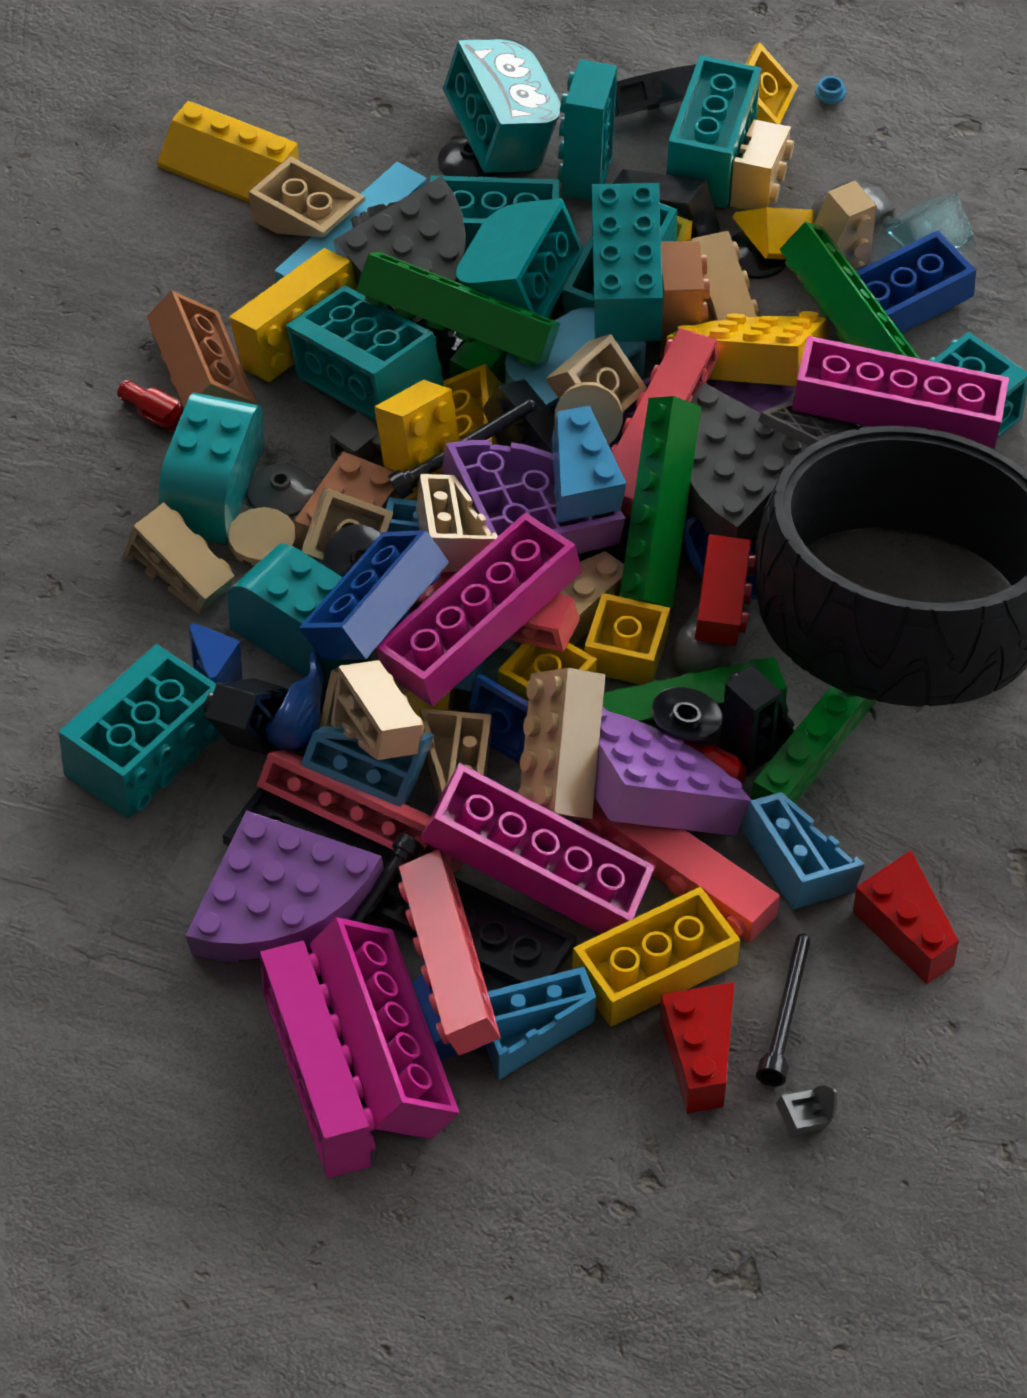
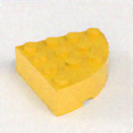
[666,311,828,386]

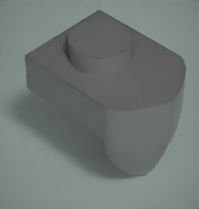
[776,1085,838,1136]

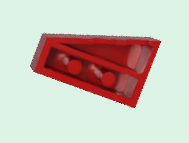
[694,534,756,646]
[853,850,959,984]
[659,982,735,1114]

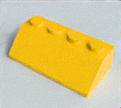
[157,101,299,203]

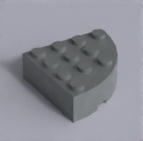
[334,176,467,332]
[687,383,809,540]

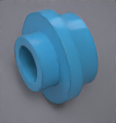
[815,76,846,105]

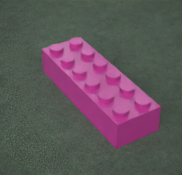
[791,336,1009,449]
[375,513,582,707]
[420,763,655,934]
[310,917,459,1139]
[260,940,375,1179]

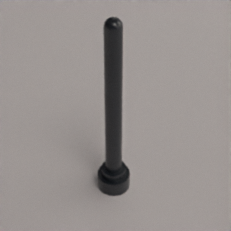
[388,399,536,499]
[317,833,424,984]
[756,933,810,1087]

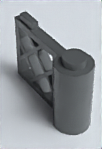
[758,391,863,446]

